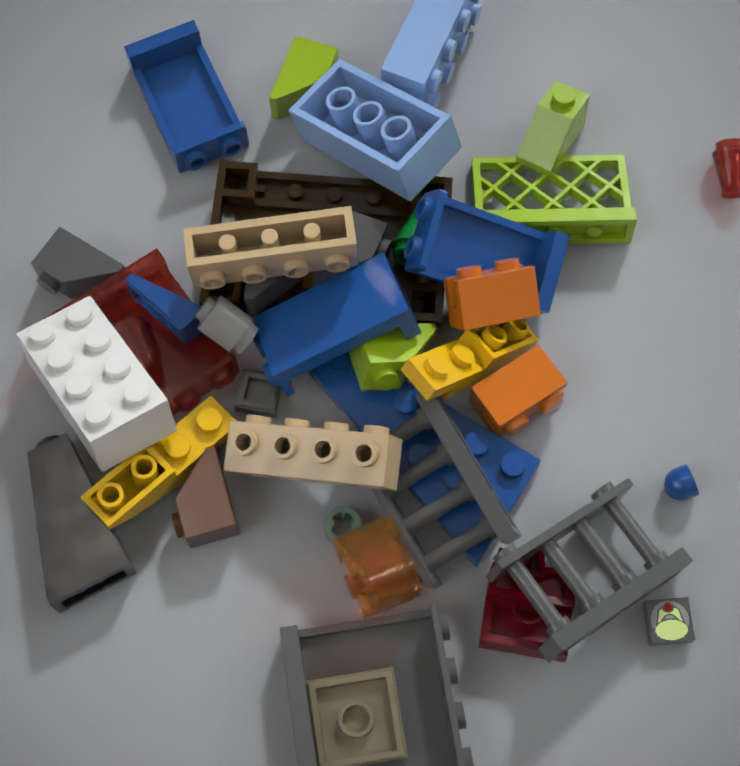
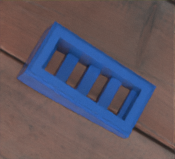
[125,274,201,345]

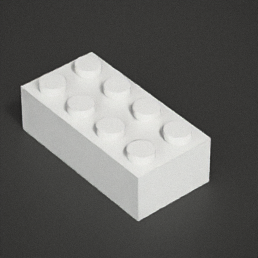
[16,296,177,472]

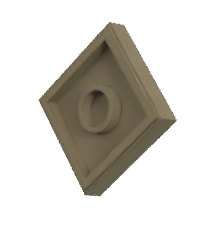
[306,667,408,766]

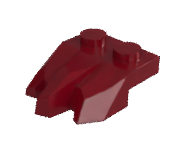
[478,547,575,662]

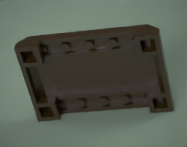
[199,160,453,329]

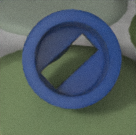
[664,464,699,500]

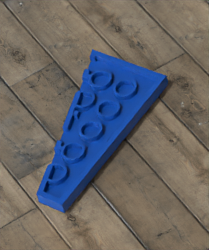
[309,351,541,567]

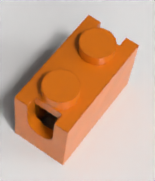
[443,258,541,331]
[469,344,568,436]

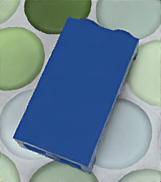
[124,20,249,174]
[404,189,570,314]
[252,252,422,397]

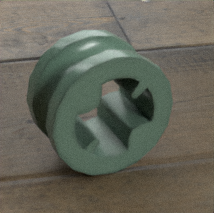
[324,506,362,548]

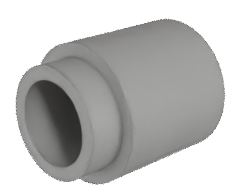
[195,295,259,354]

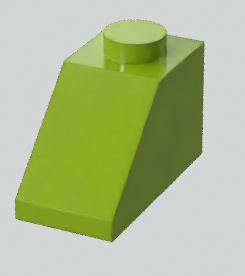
[269,36,339,120]
[516,80,590,176]
[349,323,437,391]

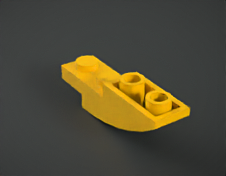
[400,319,539,401]
[81,395,236,529]

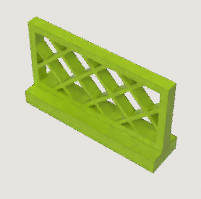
[471,154,637,245]

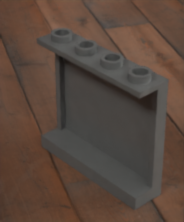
[280,603,474,766]

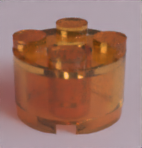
[331,515,421,619]

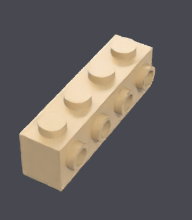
[183,206,359,289]
[223,415,403,491]

